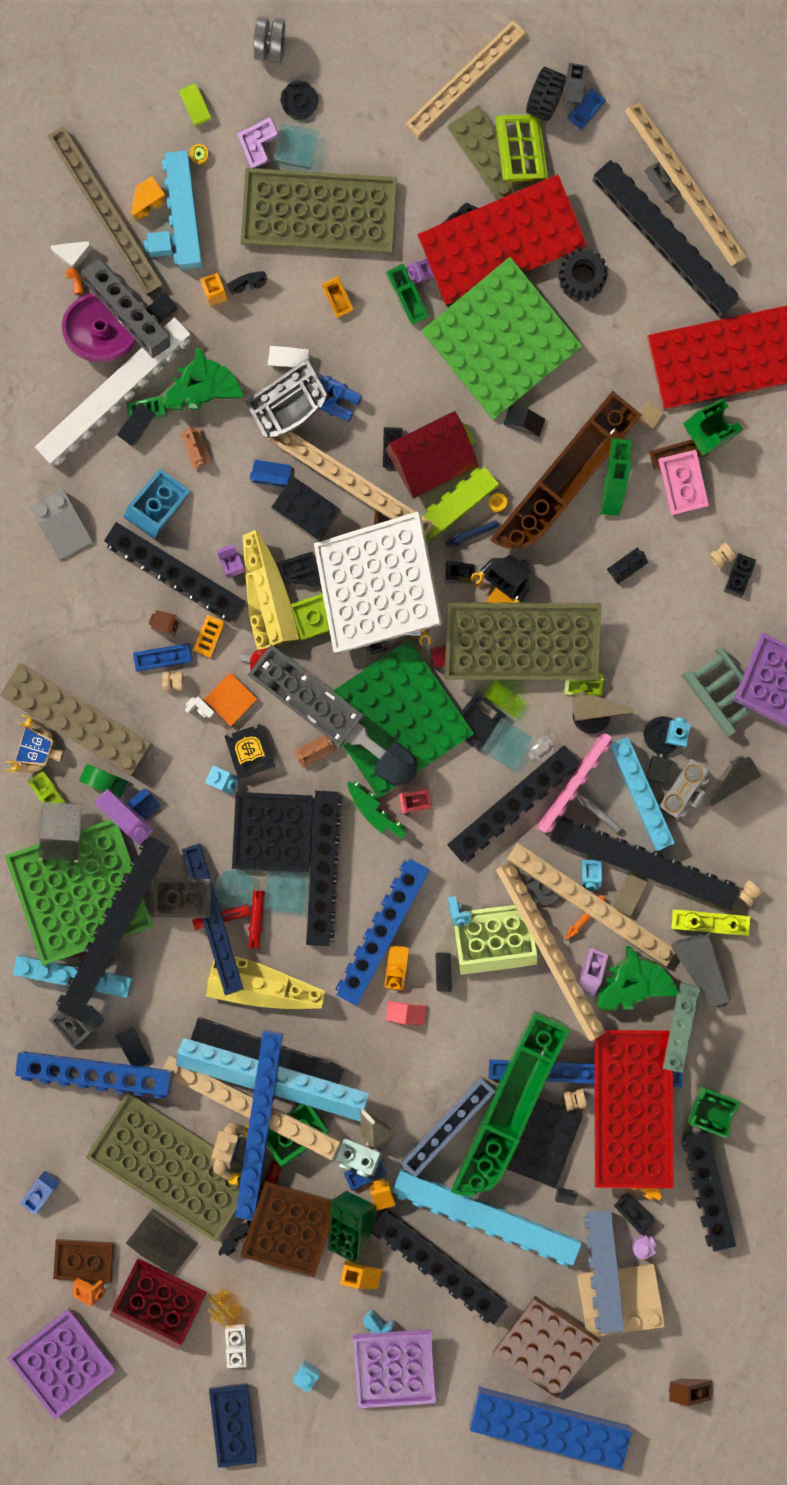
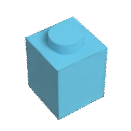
[144,231,173,258]
[292,1360,320,1393]

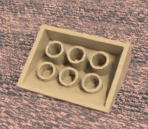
[577,1264,664,1337]

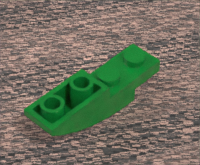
[600,438,632,516]
[347,781,406,839]

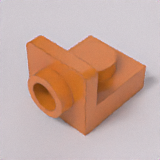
[73,1278,104,1307]

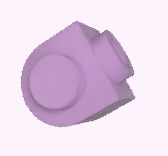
[632,1233,657,1259]

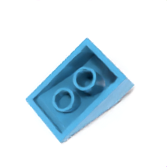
[124,469,191,539]

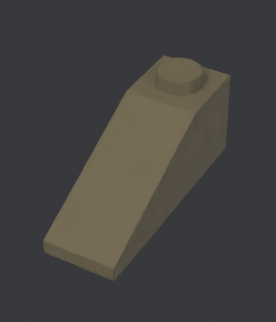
[572,692,634,721]
[360,1109,396,1152]

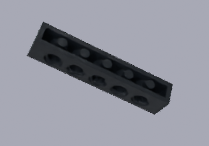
[681,1130,736,1252]

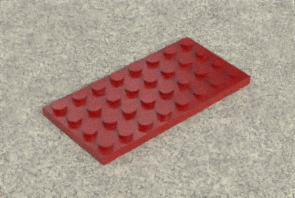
[417,174,587,306]
[647,306,787,410]
[594,1030,673,1189]

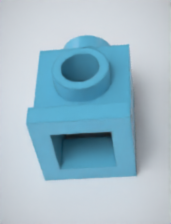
[665,717,691,748]

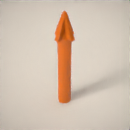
[565,895,607,940]

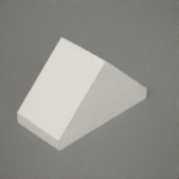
[51,241,92,269]

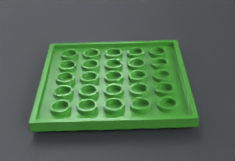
[421,257,582,420]
[5,820,154,966]

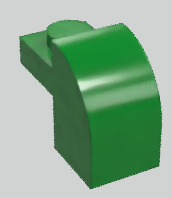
[79,763,128,798]

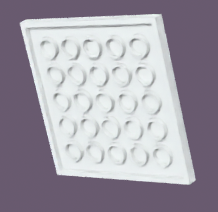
[314,512,442,654]

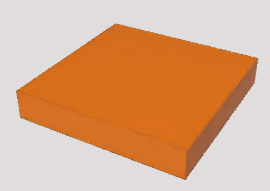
[204,673,258,727]

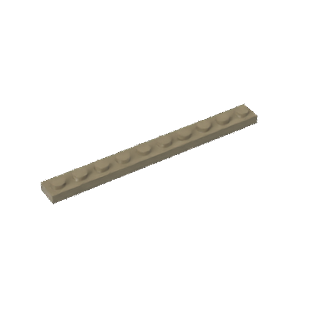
[47,126,163,296]

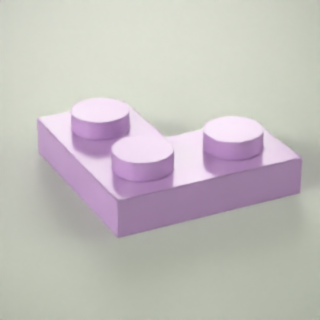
[237,117,280,169]

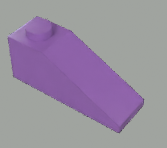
[94,789,153,845]

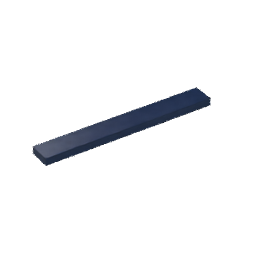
[182,843,244,996]

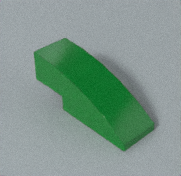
[385,263,429,325]

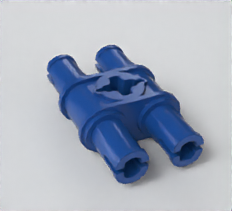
[315,372,362,422]

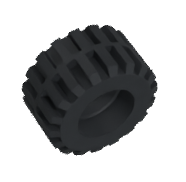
[526,66,566,122]
[558,248,608,301]

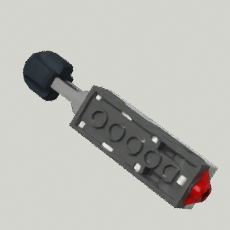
[248,645,418,786]

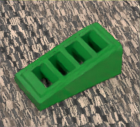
[126,396,167,419]

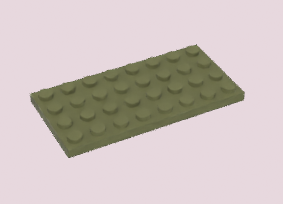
[241,168,397,254]
[445,602,602,680]
[86,1091,243,1242]

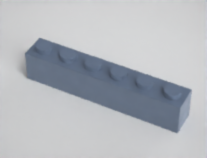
[401,1076,495,1177]
[584,1210,624,1334]

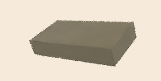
[613,874,648,917]

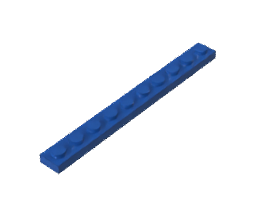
[235,1030,284,1220]
[488,1059,683,1088]

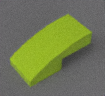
[178,83,212,127]
[27,770,65,814]

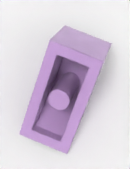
[578,948,608,996]

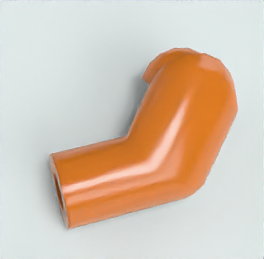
[65,267,84,295]

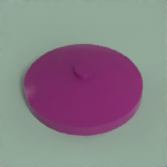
[62,293,138,362]

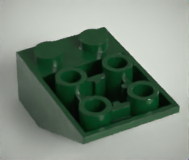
[328,1191,376,1265]

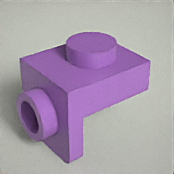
[407,259,434,285]
[217,544,245,578]

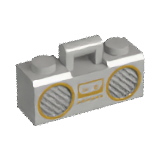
[658,759,710,820]

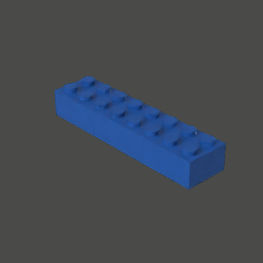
[469,1386,631,1470]

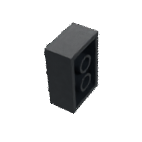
[271,476,341,542]

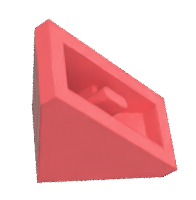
[399,789,432,813]
[386,1001,427,1025]

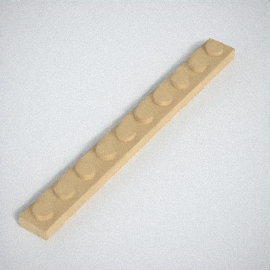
[625,103,747,266]
[266,432,434,537]
[506,843,675,967]
[496,862,605,1041]
[163,1056,341,1160]

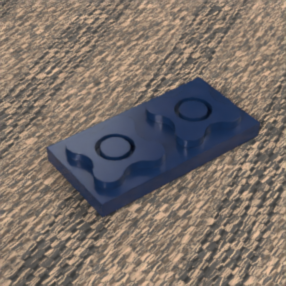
[209,1383,257,1468]

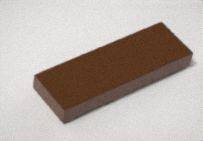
[649,439,709,470]

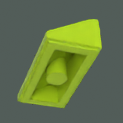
[564,673,604,697]

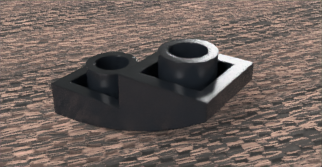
[227,271,267,295]
[383,427,403,467]
[724,553,756,598]
[218,1220,250,1256]

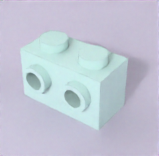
[336,1138,382,1178]

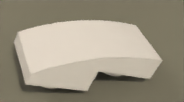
[268,346,311,368]
[225,1324,247,1368]

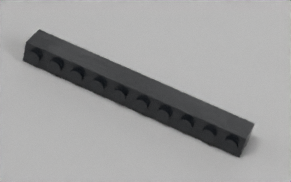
[592,159,740,318]
[549,816,740,910]
[56,836,170,1020]

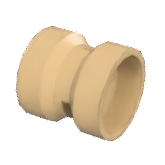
[709,543,736,569]
[162,671,184,691]
[737,880,763,907]
[563,1089,586,1111]

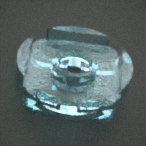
[215,869,254,908]

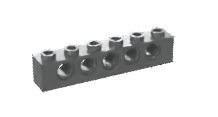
[81,259,171,359]

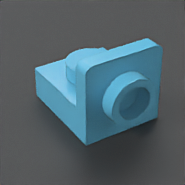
[581,860,602,891]
[448,896,471,926]

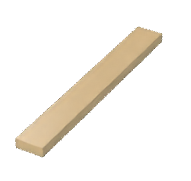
[405,20,526,139]

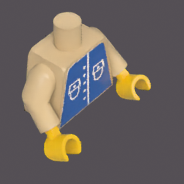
[5,714,64,774]
[211,1123,249,1185]

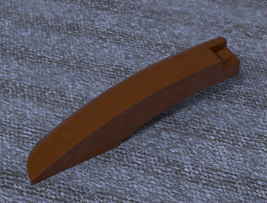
[490,391,642,549]

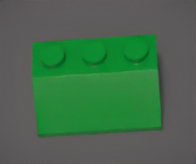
[267,1104,332,1167]

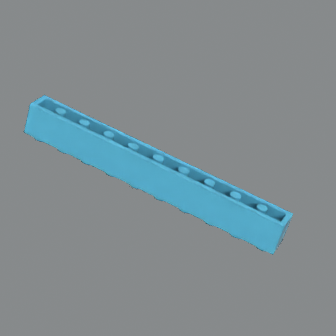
[176,1038,369,1121]
[392,1168,581,1266]

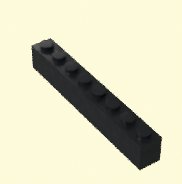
[190,1017,345,1084]

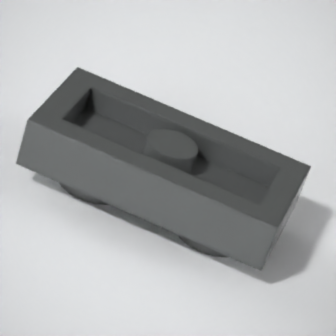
[644,162,680,202]

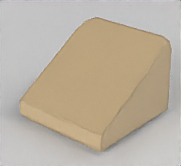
[639,401,663,429]

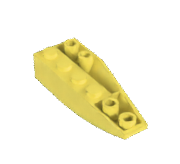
[243,530,299,649]
[206,957,325,1009]

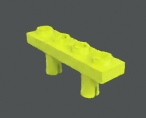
[671,909,750,936]

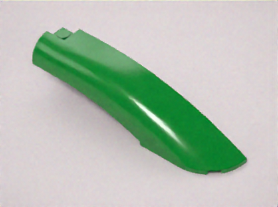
[451,1010,570,1196]

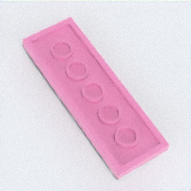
[536,733,612,833]

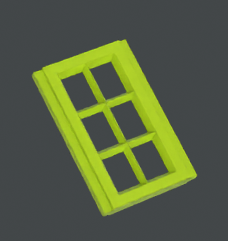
[495,115,548,182]

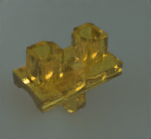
[207,1289,242,1325]

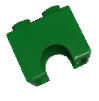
[683,399,744,456]
[687,1085,740,1138]

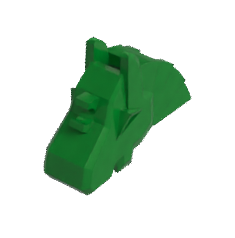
[163,348,245,410]
[595,946,678,1011]

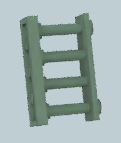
[681,647,753,737]
[663,982,700,1073]

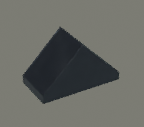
[503,407,545,437]
[445,560,475,584]

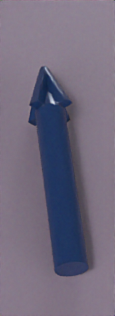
[445,520,499,545]

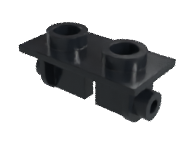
[607,547,649,585]

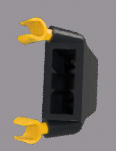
[471,555,531,602]

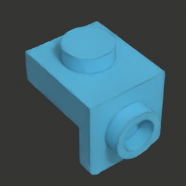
[205,766,239,795]
[363,1309,394,1333]

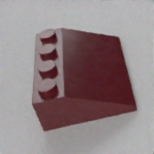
[386,411,479,499]
[109,1258,207,1350]

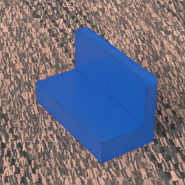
[250,460,292,488]
[126,788,161,820]

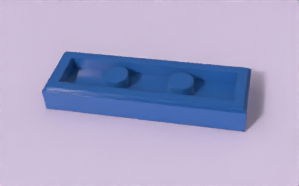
[133,643,193,672]

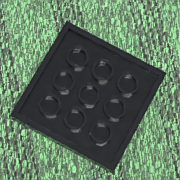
[232,792,313,872]
[506,1098,583,1188]

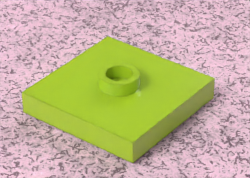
[291,593,330,642]

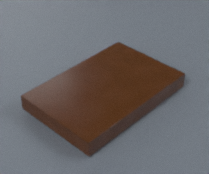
[53,1239,114,1283]

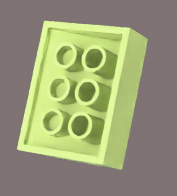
[454,905,537,975]

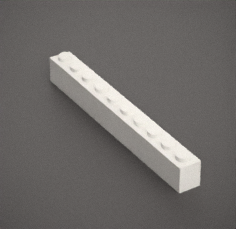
[35,317,192,467]

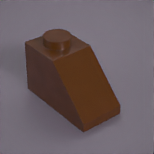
[149,610,180,637]
[669,1379,712,1407]

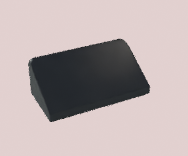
[435,952,452,992]

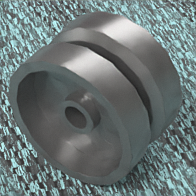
[253,16,285,63]

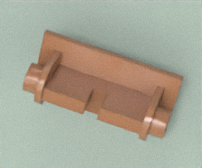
[181,427,211,469]
[293,735,336,768]

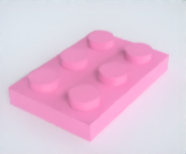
[658,450,709,515]

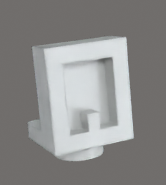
[185,696,216,718]

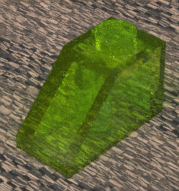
[484,680,526,718]

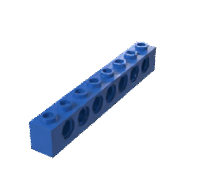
[335,858,430,1006]
[15,1051,174,1098]

